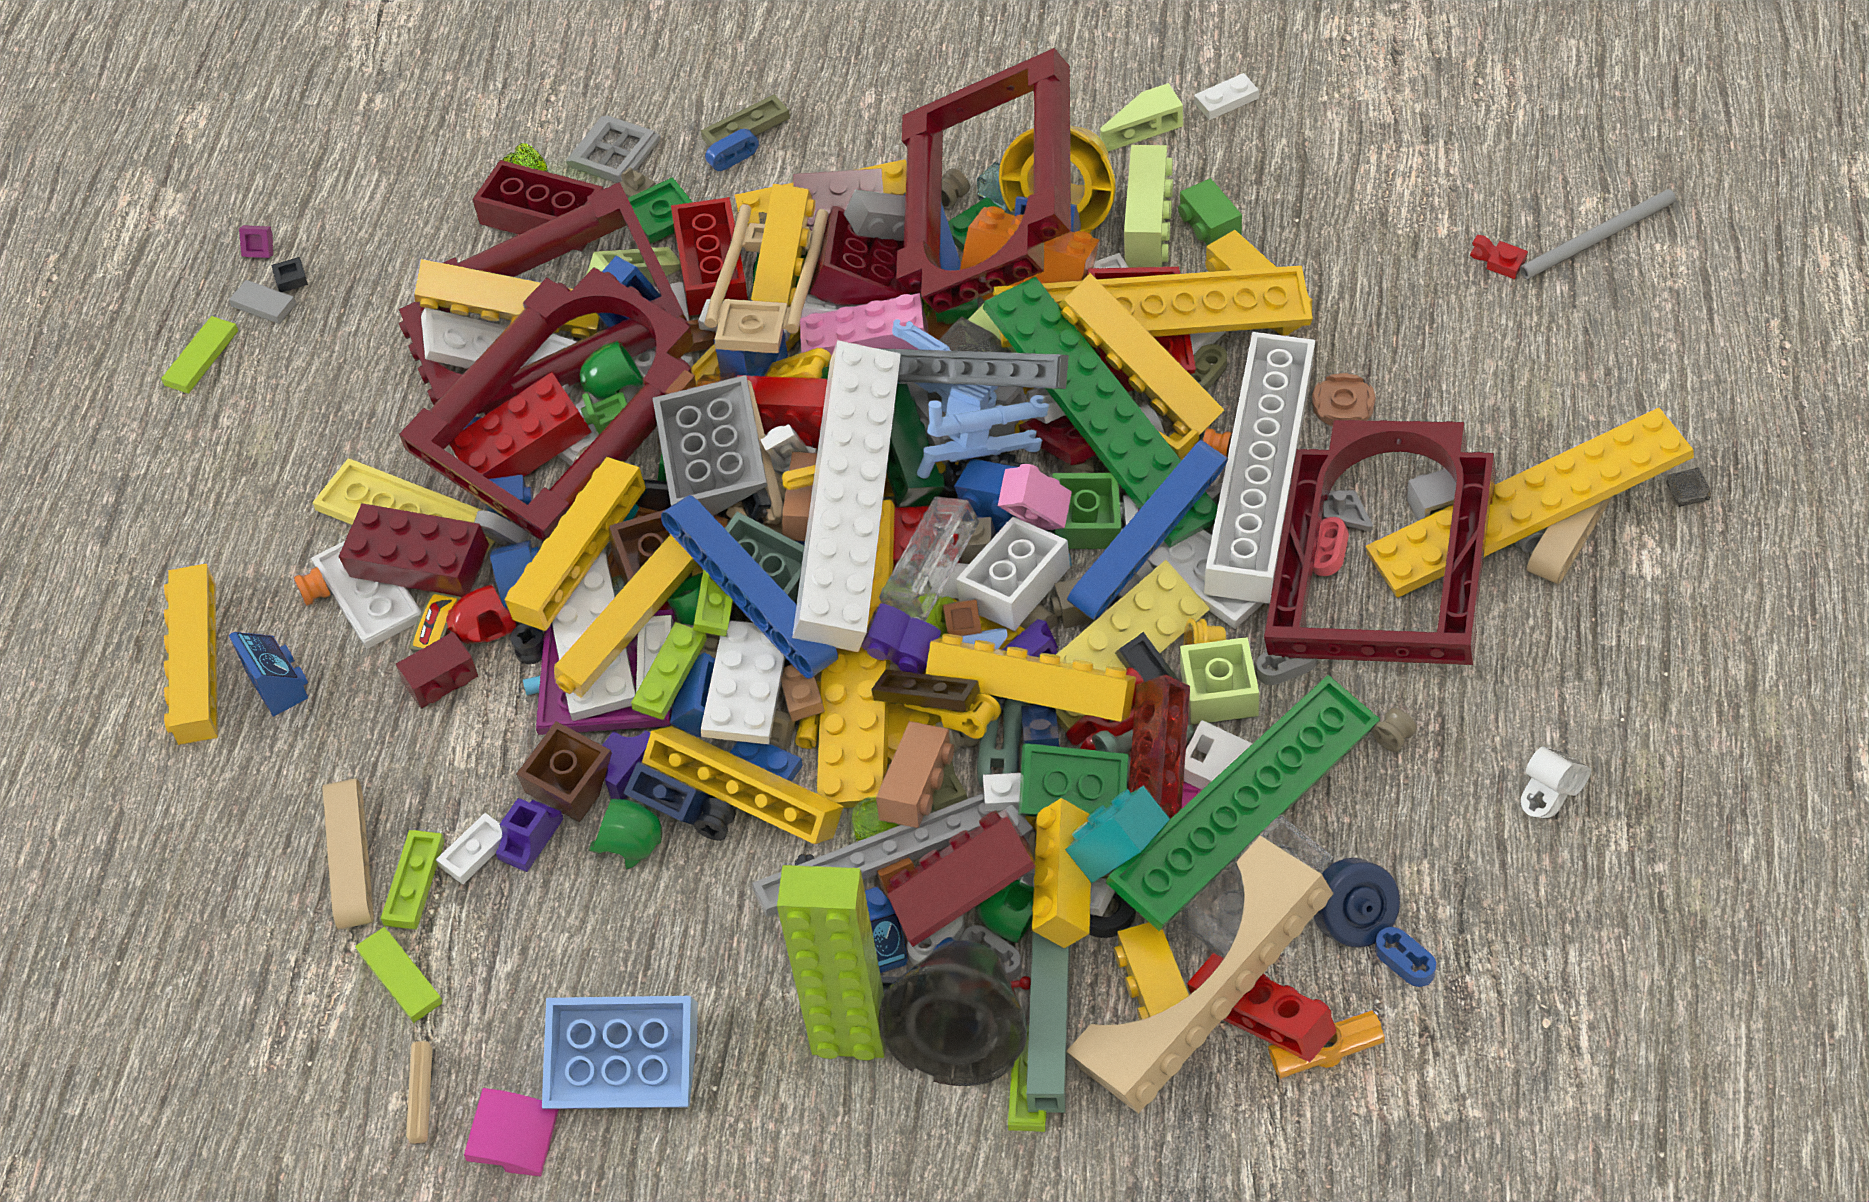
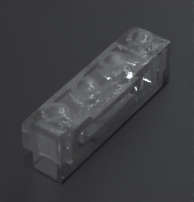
[879,497,980,621]

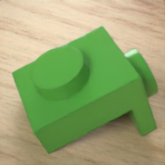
[581,392,628,434]

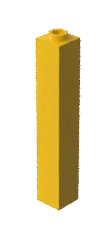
[554,534,698,698]

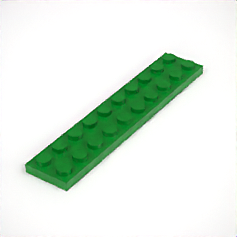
[983,276,1218,548]
[1105,675,1380,931]

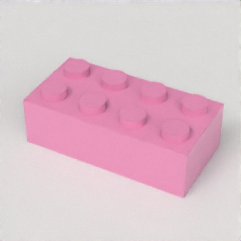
[800,293,929,355]

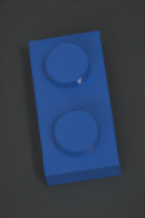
[730,741,803,782]

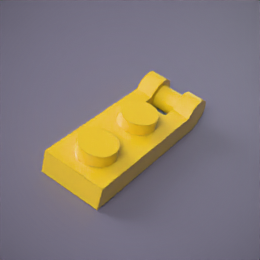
[765,348,832,378]

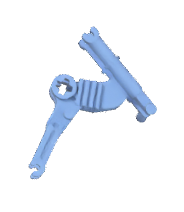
[892,319,1049,478]

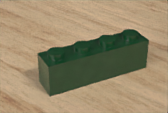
[886,383,944,507]

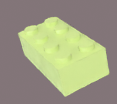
[1124,145,1173,267]

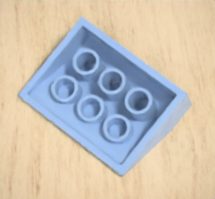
[542,996,698,1109]

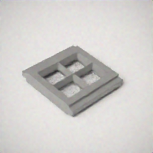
[566,115,661,183]

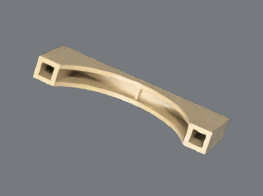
[1066,836,1333,1114]

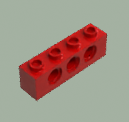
[1186,953,1337,1063]

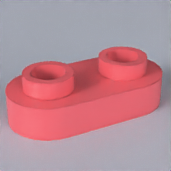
[1313,517,1349,576]

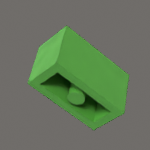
[1178,178,1242,246]

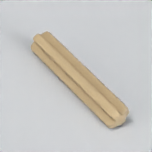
[406,1041,432,1144]

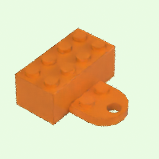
[960,206,1100,301]

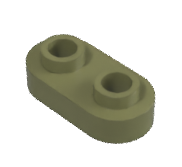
[1190,344,1227,391]

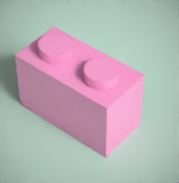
[998,464,1072,530]

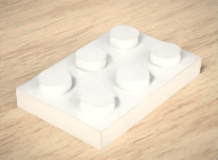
[421,307,508,369]

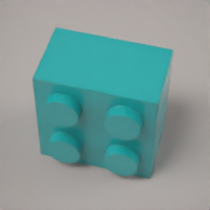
[1065,786,1170,883]

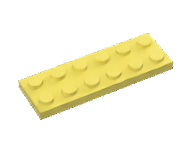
[313,458,495,553]
[1056,560,1210,733]

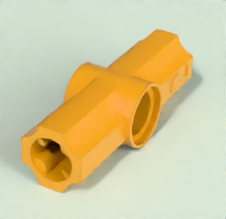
[1268,1010,1385,1079]

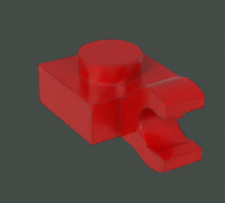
[1470,235,1528,280]

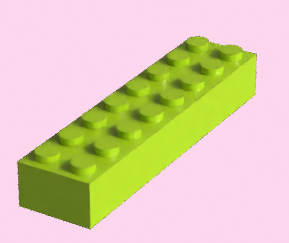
[777,865,889,1061]

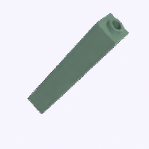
[1026,931,1071,1113]

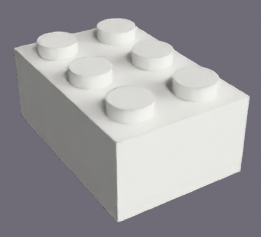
[956,517,1070,631]

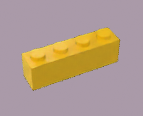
[751,184,816,307]
[1205,230,1313,336]
[1032,798,1091,948]

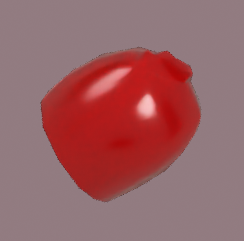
[446,584,516,645]

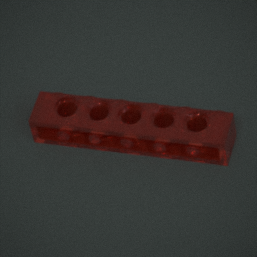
[1128,675,1190,819]

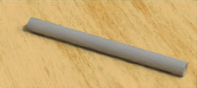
[1520,189,1676,279]

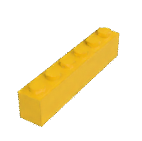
[414,259,599,339]
[1059,273,1224,437]
[504,457,646,631]
[164,563,218,745]
[926,634,1136,722]
[642,726,844,844]

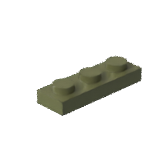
[701,94,790,147]

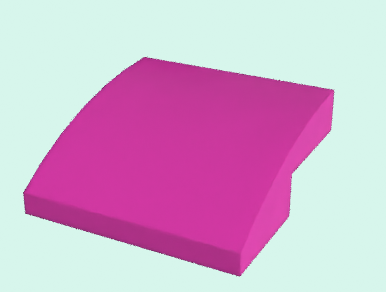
[464,1088,559,1177]

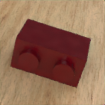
[396,632,478,709]

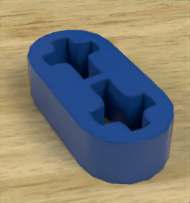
[705,129,759,171]
[1375,927,1436,987]

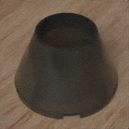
[878,940,1027,1086]

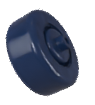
[1313,858,1400,948]

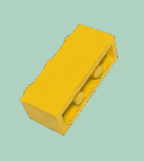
[1113,922,1189,1020]

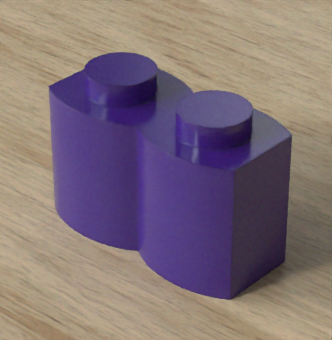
[861,603,941,674]

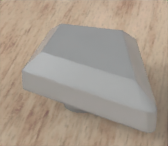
[1323,490,1373,531]

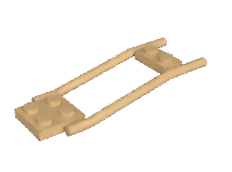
[705,204,828,353]

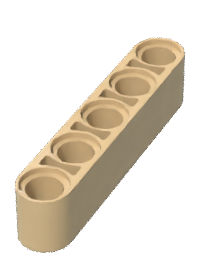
[1527,496,1613,584]
[323,778,374,930]

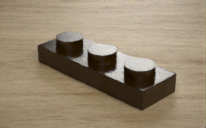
[871,669,980,712]

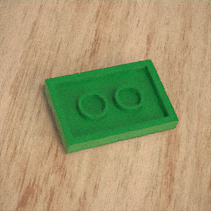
[1018,743,1128,817]

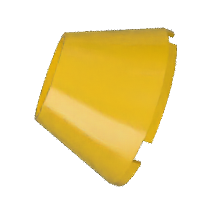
[999,126,1116,233]

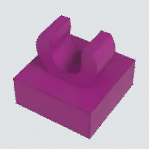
[239,225,273,258]

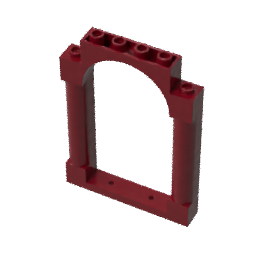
[896,48,1071,314]
[399,182,687,415]
[399,267,694,542]
[1264,420,1496,665]

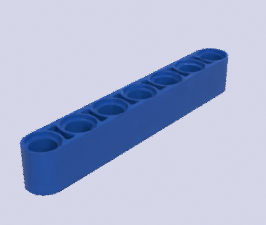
[1067,440,1228,620]
[661,495,838,678]

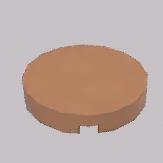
[1312,373,1376,426]

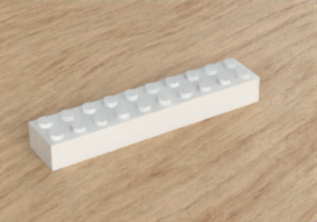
[1204,332,1315,604]
[792,340,901,652]

